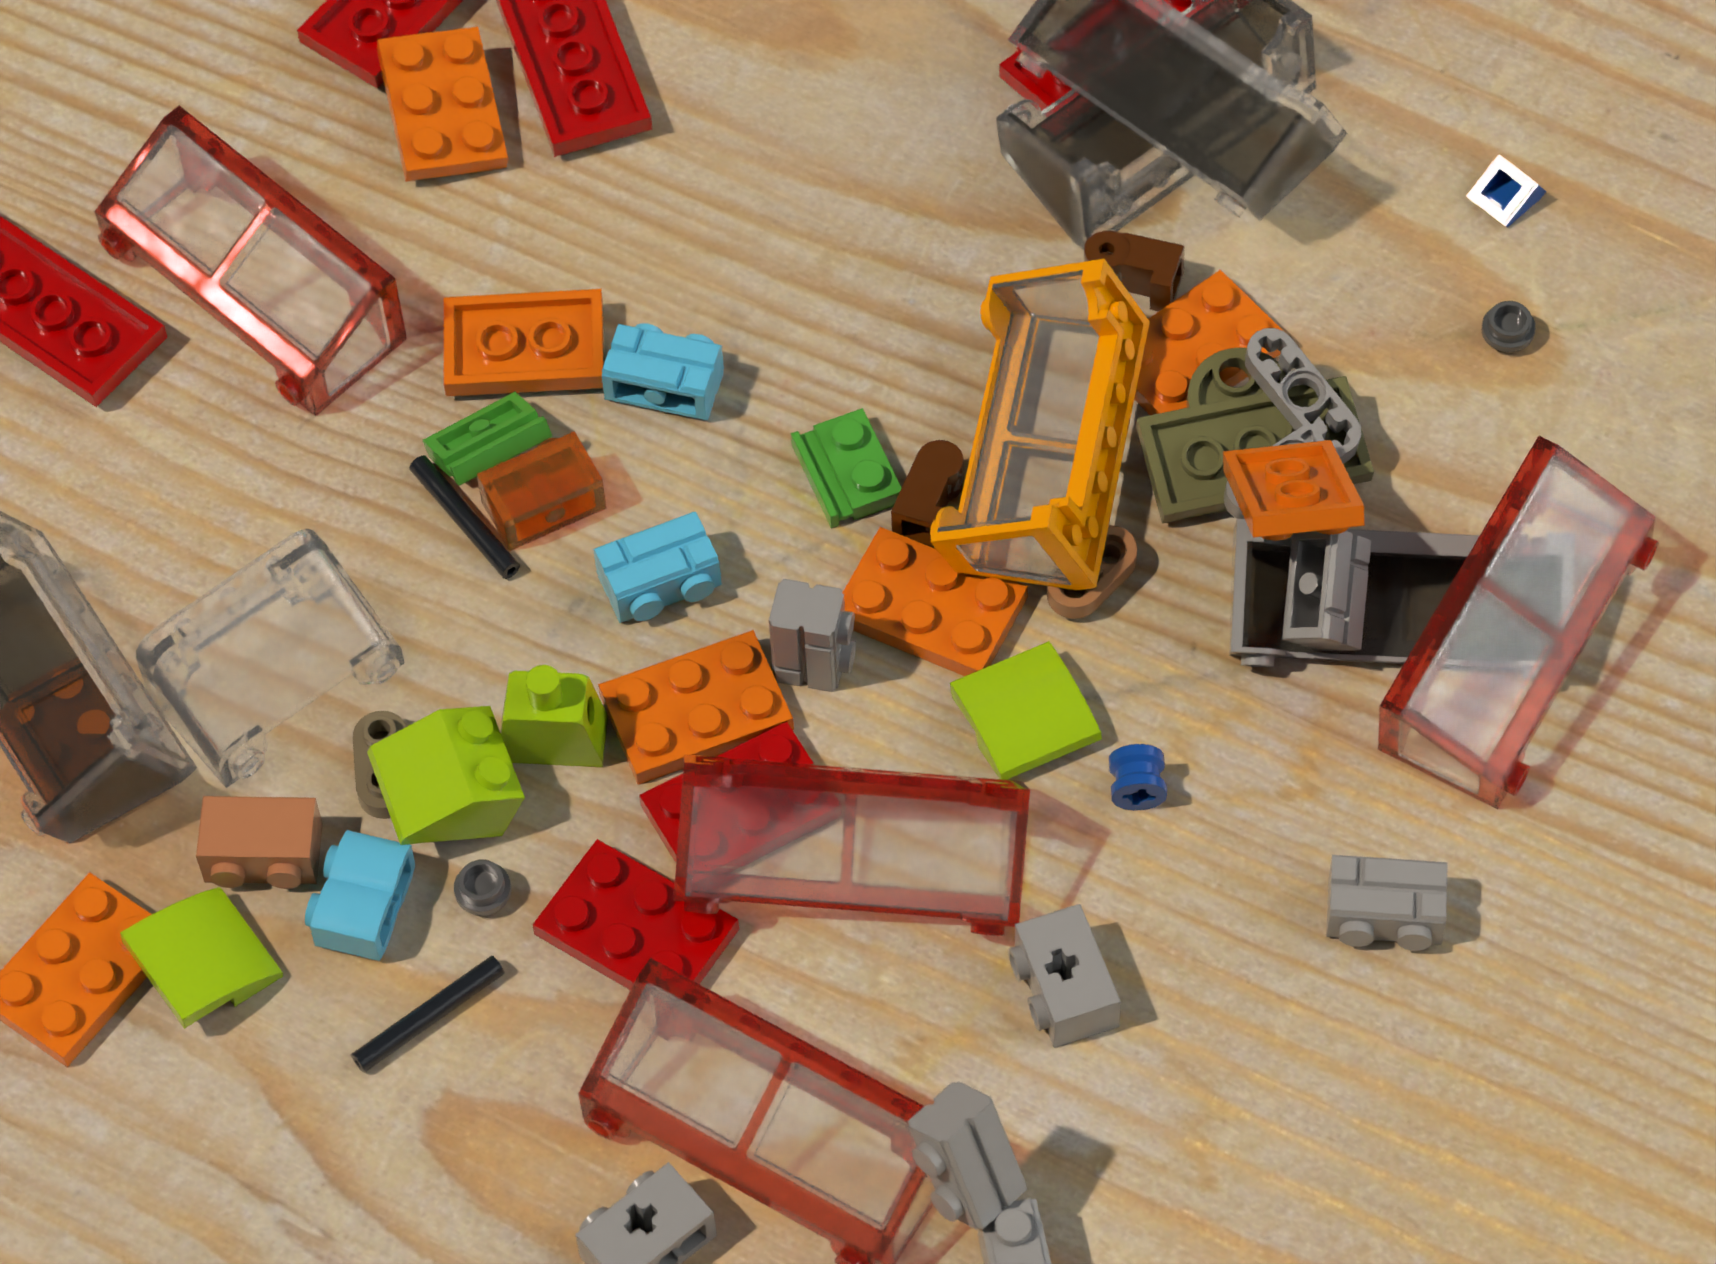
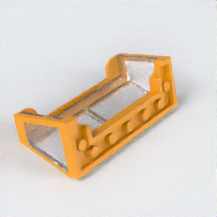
[930,258,1150,590]

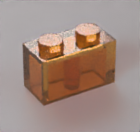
[477,431,606,551]

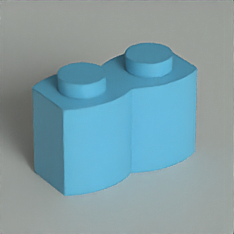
[305,830,415,961]

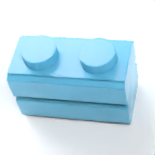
[601,323,724,421]
[593,511,722,623]

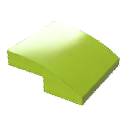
[950,641,1102,782]
[120,887,283,1029]

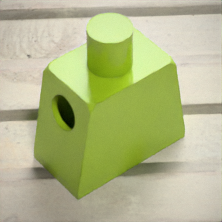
[500,665,608,768]

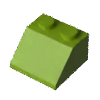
[367,706,525,845]

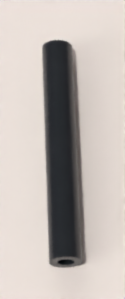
[409,455,520,579]
[351,955,505,1073]

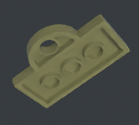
[1136,348,1374,524]

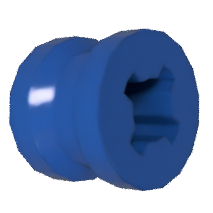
[1109,744,1167,811]

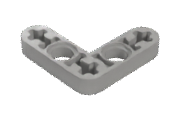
[1224,328,1362,519]

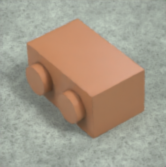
[196,796,323,889]

